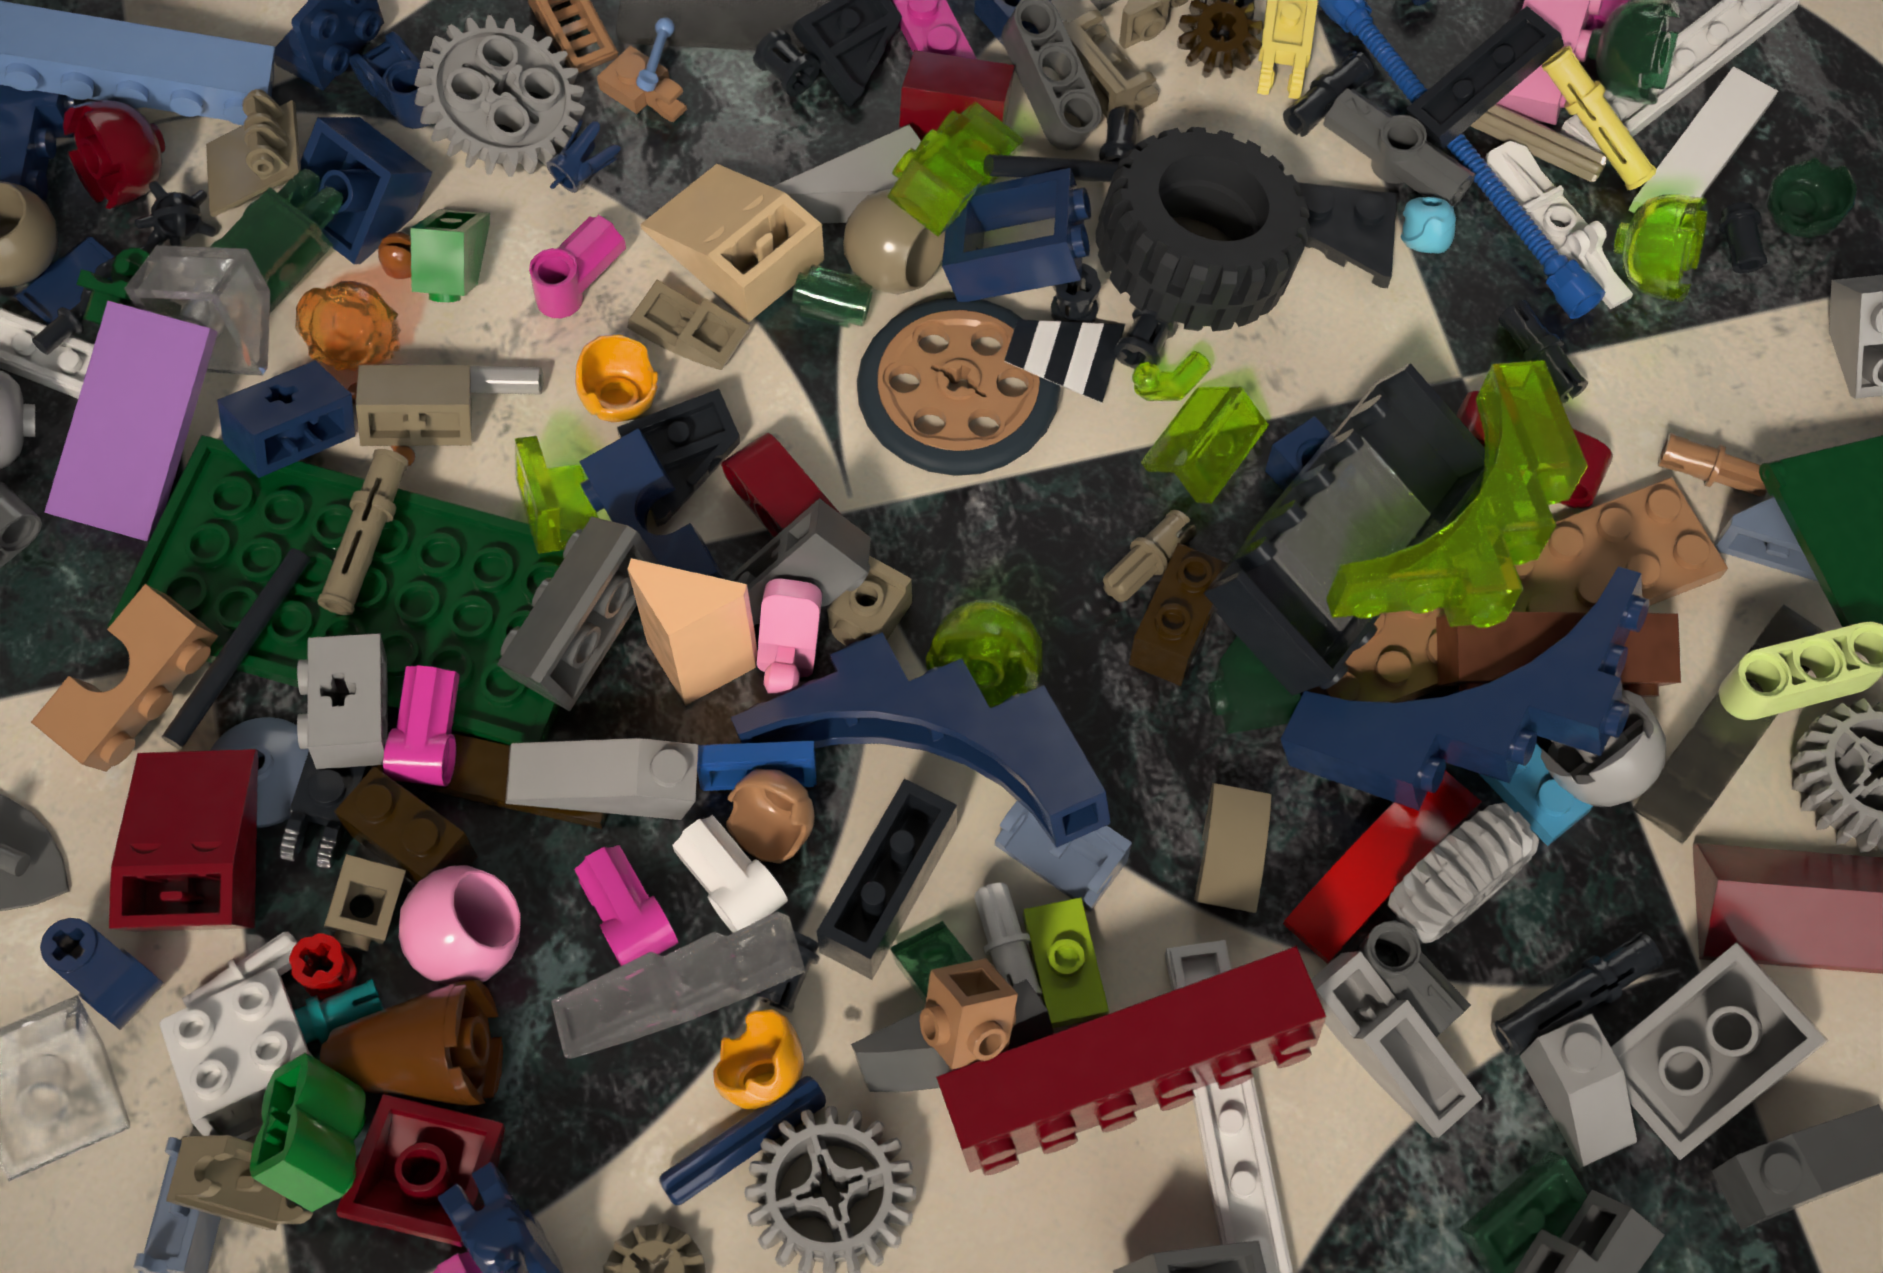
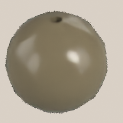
[0,182,58,287]
[843,187,946,295]

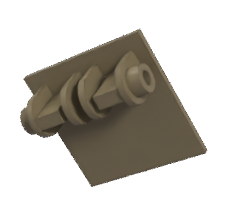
[206,89,301,217]

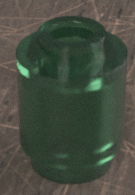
[792,264,873,329]

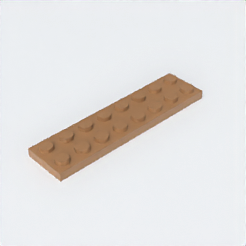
[1303,477,1728,703]

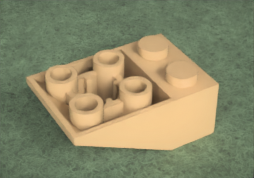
[640,164,824,323]

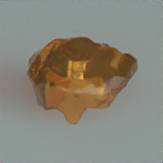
[295,281,401,371]

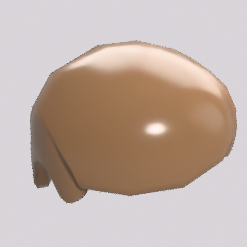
[726,769,815,864]

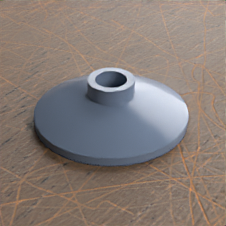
[210,717,309,828]

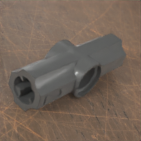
[1323,88,1475,208]

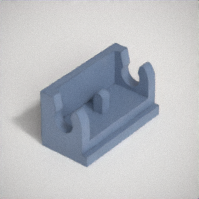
[995,801,1132,912]
[134,1137,221,1273]

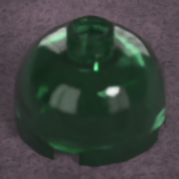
[1588,0,1680,105]

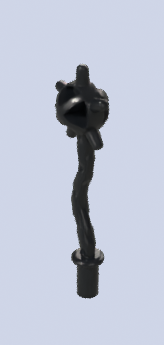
[32,181,217,355]

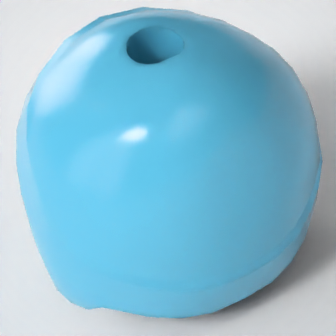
[1401,197,1456,254]

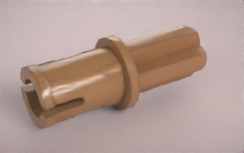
[1658,433,1768,497]

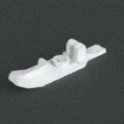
[1485,141,1633,310]

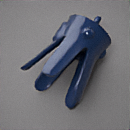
[546,118,621,193]

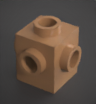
[920,958,1018,1069]

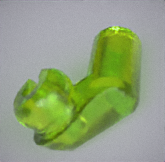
[1132,351,1212,401]

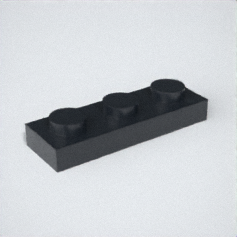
[1406,6,1564,149]

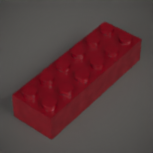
[936,946,1327,1176]

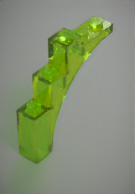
[1326,360,1588,628]

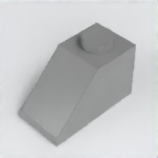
[1520,1014,1637,1168]

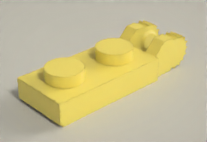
[1257,0,1318,99]

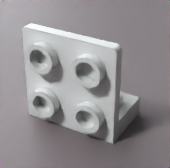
[160,968,313,1140]

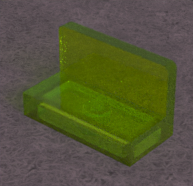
[1141,386,1269,504]
[515,436,599,553]

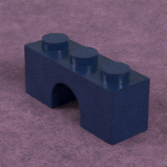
[579,428,725,579]

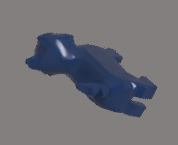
[438,1162,564,1273]

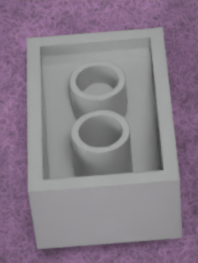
[1611,943,1829,1160]

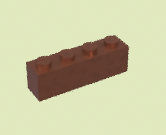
[1436,611,1681,697]

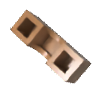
[31,584,218,772]

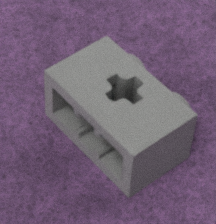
[297,634,388,769]

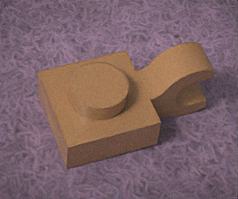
[597,45,687,122]

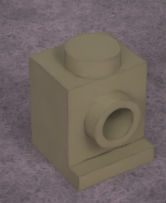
[827,556,912,646]
[323,854,406,951]

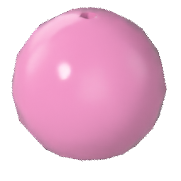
[399,865,520,985]

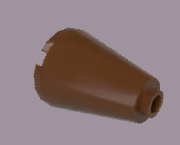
[320,979,503,1106]

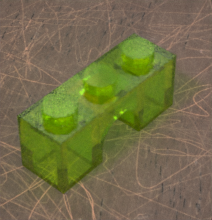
[887,102,1024,237]

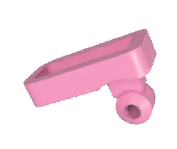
[757,578,822,695]

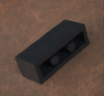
[816,778,957,980]

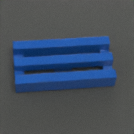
[697,741,817,791]

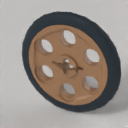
[856,297,1060,476]

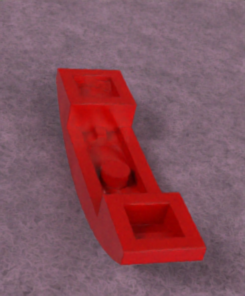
[1283,770,1482,964]

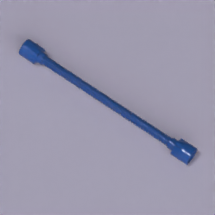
[1318,0,1605,319]

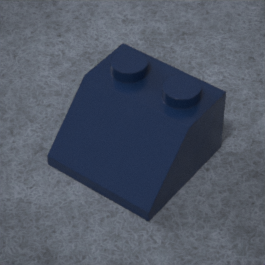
[282,117,433,265]

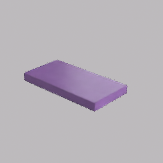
[44,301,218,542]

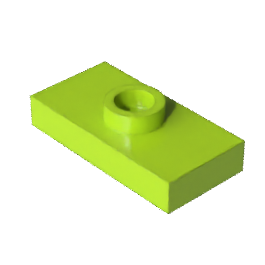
[1022,897,1109,1028]

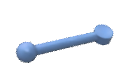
[636,17,675,92]

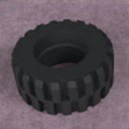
[1095,127,1310,332]

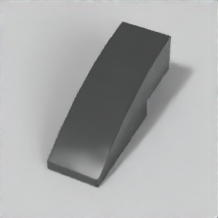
[851,979,1054,1092]
[1513,1190,1664,1273]

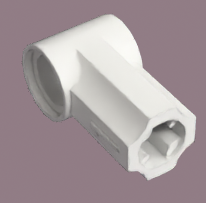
[672,815,788,938]

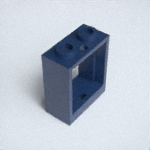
[942,168,1091,302]

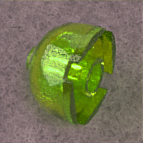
[1614,194,1707,302]
[926,599,1044,709]

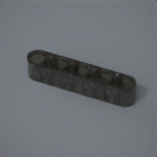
[1632,604,1825,844]

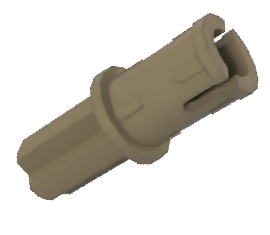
[1103,510,1197,602]

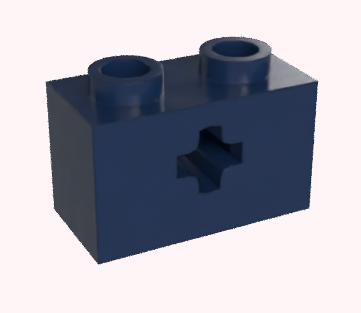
[217,360,355,478]

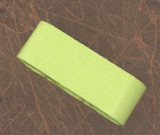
[1719,622,1883,720]

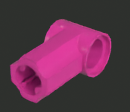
[529,214,626,318]
[383,665,460,787]
[574,845,678,973]

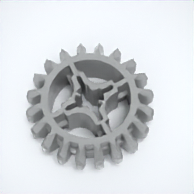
[1790,698,1883,853]
[1388,803,1539,943]
[745,1106,916,1273]

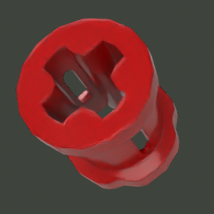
[289,933,358,1000]

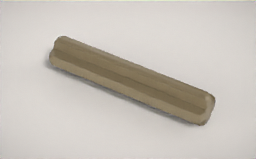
[1470,104,1607,182]

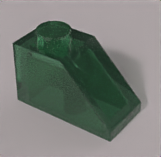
[1208,636,1301,734]

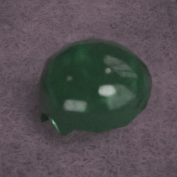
[1766,158,1857,238]

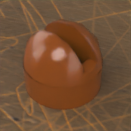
[378,232,411,279]

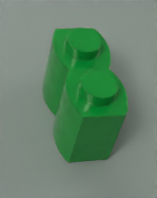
[250,1052,366,1212]

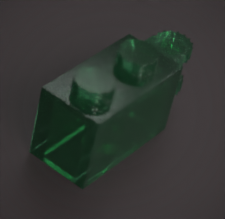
[197,169,344,322]

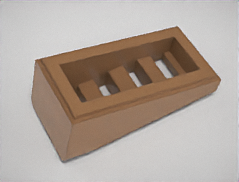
[528,0,618,74]

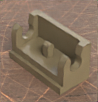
[1063,10,1159,119]
[356,365,472,446]
[166,1135,313,1230]

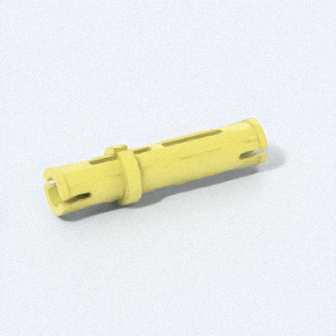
[1541,45,1657,190]

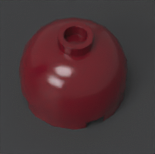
[63,99,165,209]

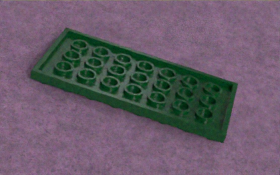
[108,435,571,746]

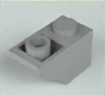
[1829,275,1883,399]

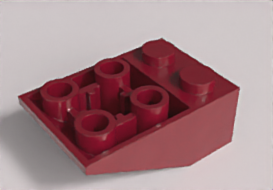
[109,749,258,932]

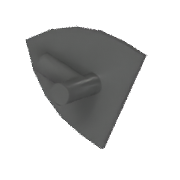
[0,794,69,911]

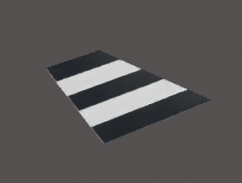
[1004,320,1125,403]

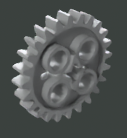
[414,15,585,177]

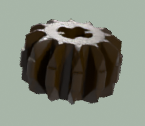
[1177,0,1263,79]

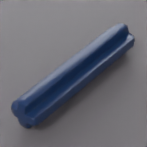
[659,1076,826,1206]

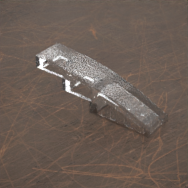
[551,911,805,1059]

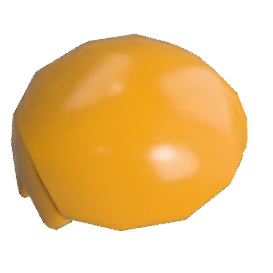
[575,334,658,423]
[713,1009,804,1109]

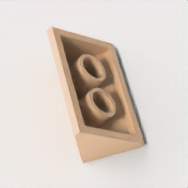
[628,558,758,706]

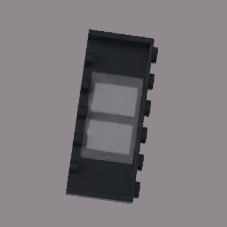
[1203,363,1496,696]

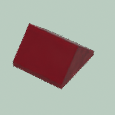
[899,50,1015,165]
[336,1094,505,1247]

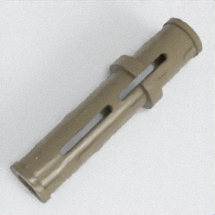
[317,449,409,615]

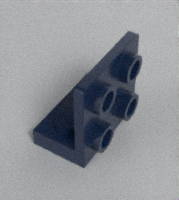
[274,0,384,90]

